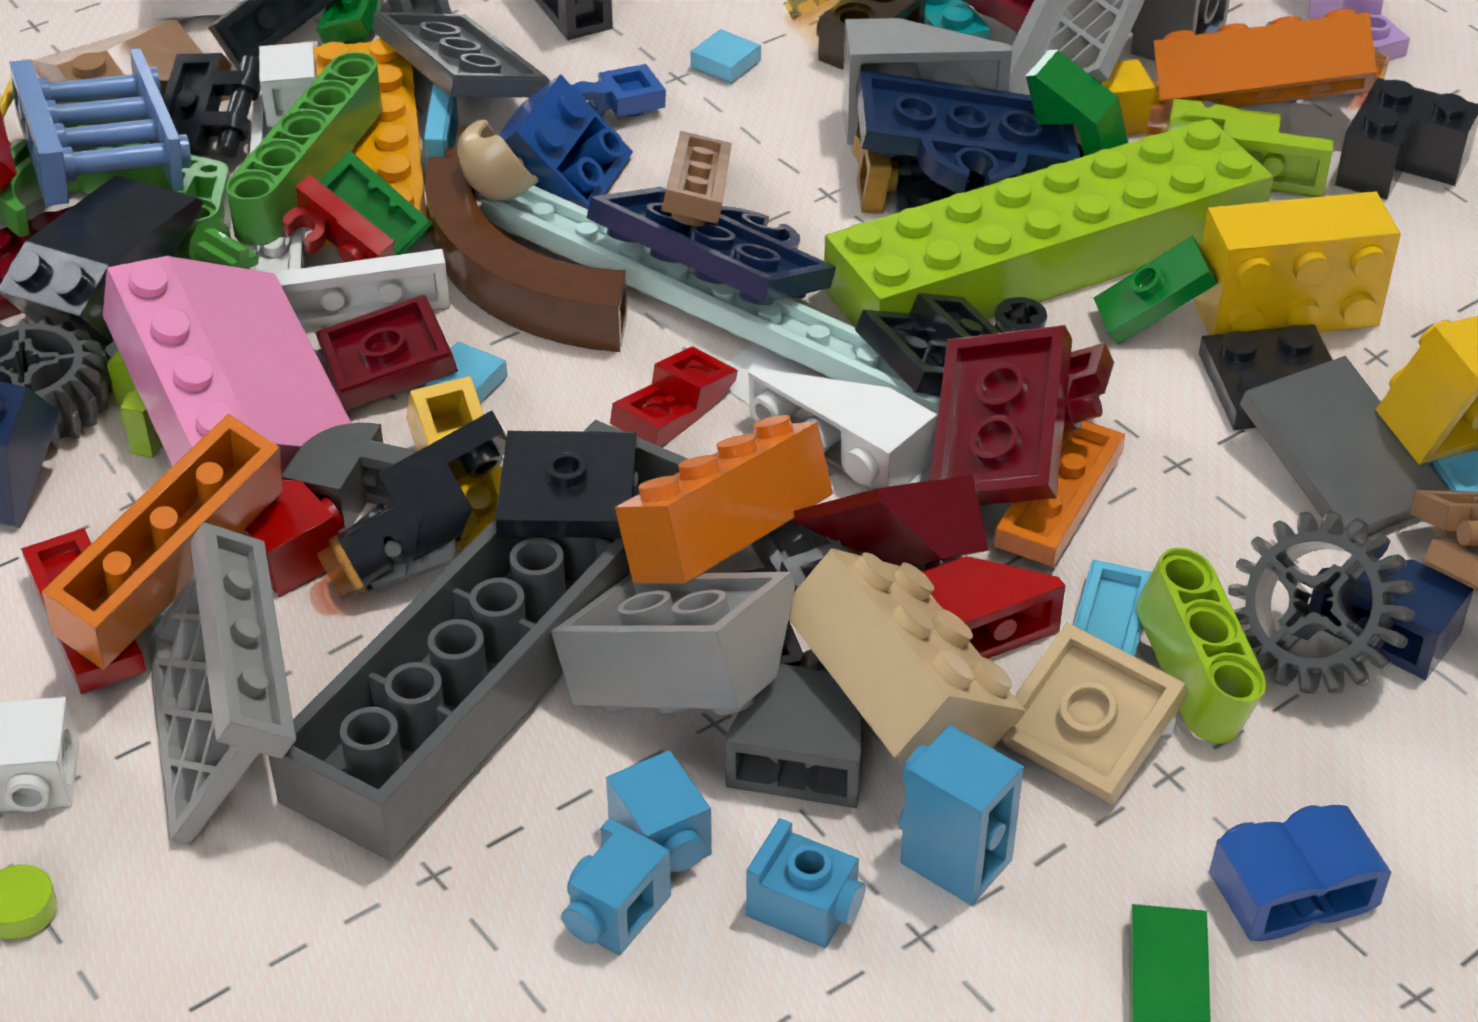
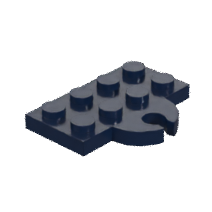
[856,70,1080,193]
[586,186,836,306]

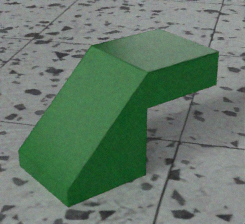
[1026,50,1128,156]

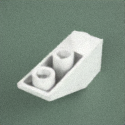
[748,367,937,489]

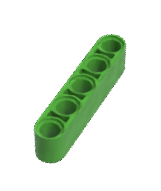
[226,52,383,246]

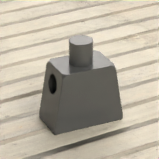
[725,649,861,809]

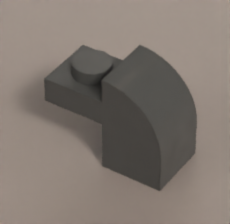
[282,422,417,530]

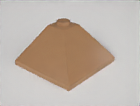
[32,18,231,126]

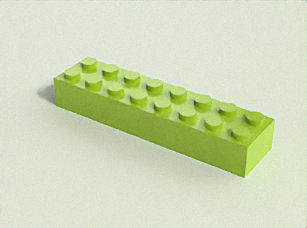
[824,119,1273,328]

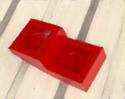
[610,346,738,446]

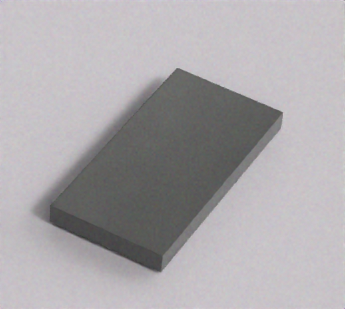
[372,12,550,98]

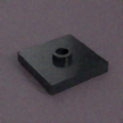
[495,430,637,538]

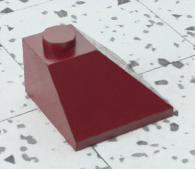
[793,474,989,570]

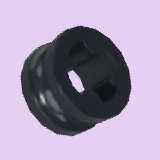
[994,297,1047,333]

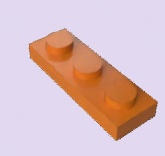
[994,421,1125,567]

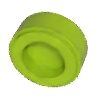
[0,864,58,940]

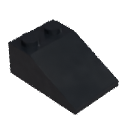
[0,176,204,346]

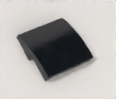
[855,293,1001,393]

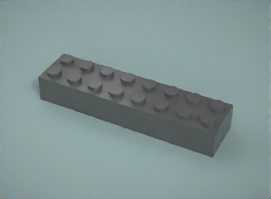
[268,419,688,861]

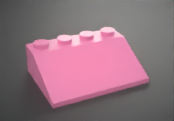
[103,256,351,474]

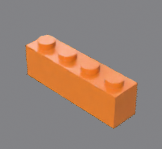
[1154,9,1377,118]
[42,413,283,670]
[615,415,833,584]

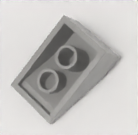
[842,18,1012,144]

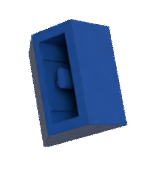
[498,74,633,209]

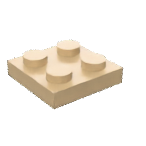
[998,622,1187,806]

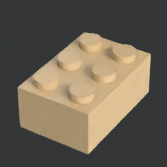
[789,548,1026,760]

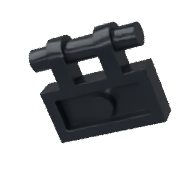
[149,53,261,158]

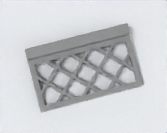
[1008,0,1145,95]
[149,522,296,844]

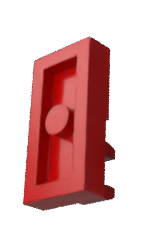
[282,174,395,262]

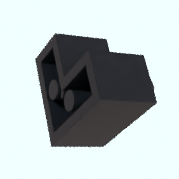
[1335,78,1478,200]

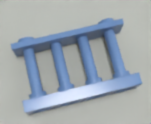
[9,48,191,206]

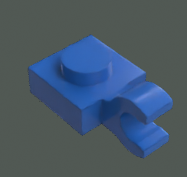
[572,64,666,118]

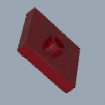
[315,295,458,411]

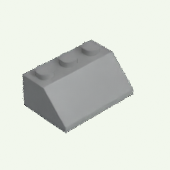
[551,572,796,715]

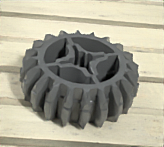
[0,317,112,448]
[1228,511,1416,694]

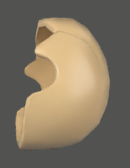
[457,120,539,201]

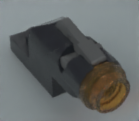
[317,410,507,598]

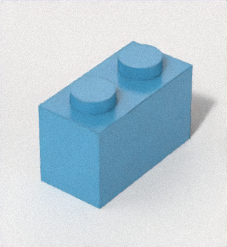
[898,725,1024,906]

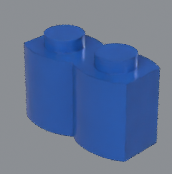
[1209,805,1392,941]

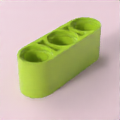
[1136,547,1266,744]

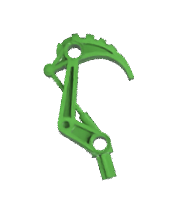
[0,125,259,269]

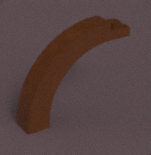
[425,127,628,352]

